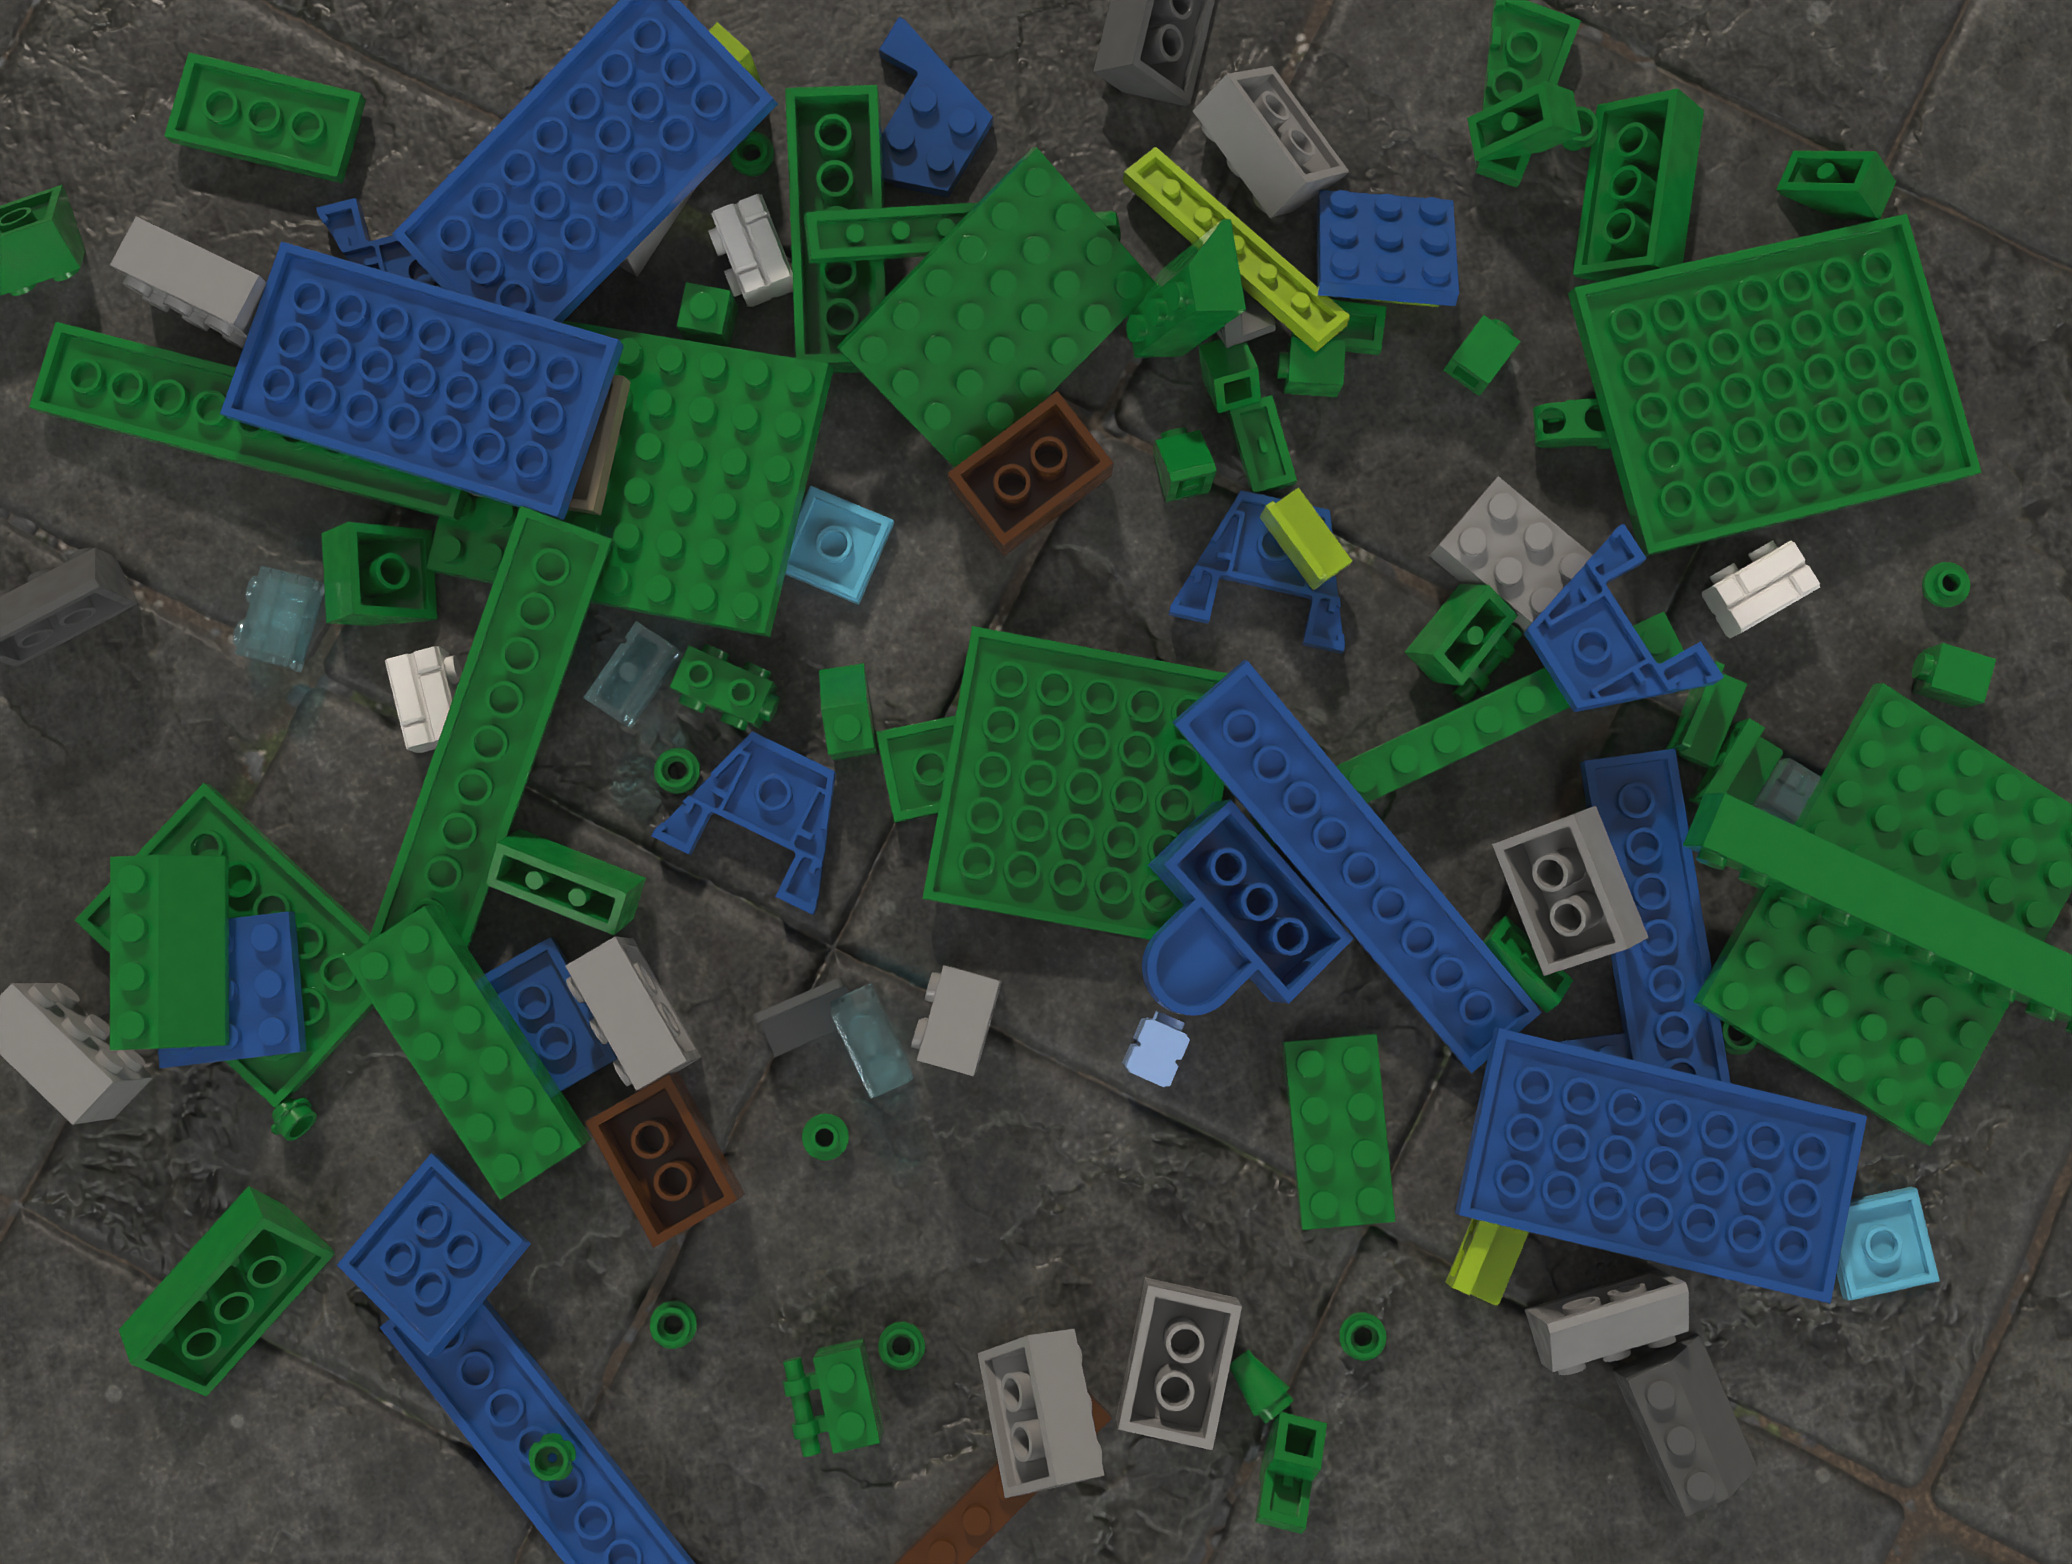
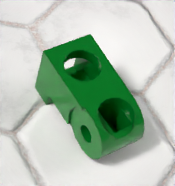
[1533,398,1611,449]

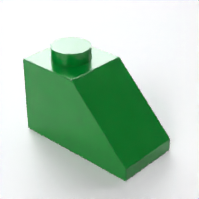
[1467,81,1582,162]
[1776,151,1896,221]
[1153,427,1217,503]
[819,663,878,760]

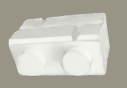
[708,194,793,307]
[1702,540,1820,638]
[385,646,462,753]

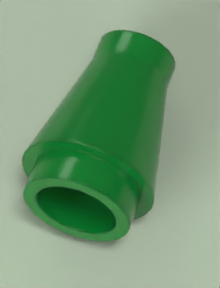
[1229,1349,1294,1424]

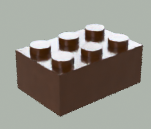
[947,391,1114,556]
[585,1072,745,1248]

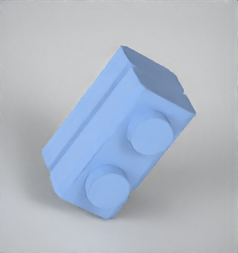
[1122,1011,1190,1087]

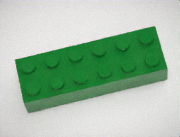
[785,85,888,373]
[344,905,592,1200]

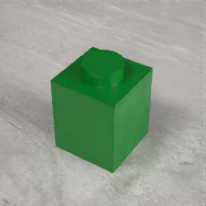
[677,282,738,347]
[1443,315,1521,396]
[1276,337,1346,397]
[1198,339,1261,414]
[1912,643,1996,709]

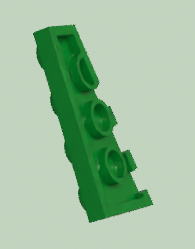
[1475,0,1581,188]

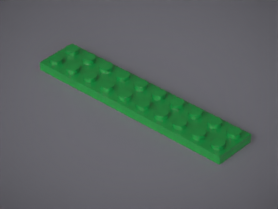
[29,322,468,521]
[368,506,613,948]

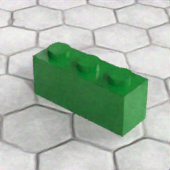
[485,829,646,935]

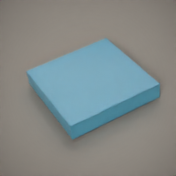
[785,485,894,605]
[1837,1187,1940,1301]

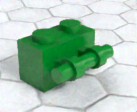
[1405,584,1522,705]
[782,1338,884,1457]

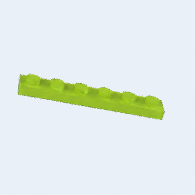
[1123,147,1350,352]

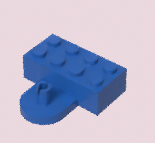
[1142,800,1354,1016]

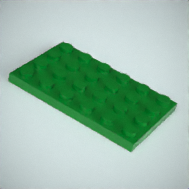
[837,147,1156,468]
[74,783,374,1108]

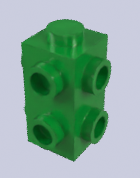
[670,644,781,731]

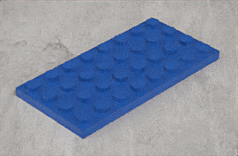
[392,0,778,323]
[220,241,624,521]
[1455,1028,1867,1304]

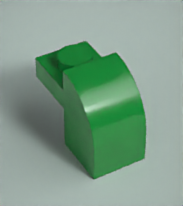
[1255,1412,1327,1534]

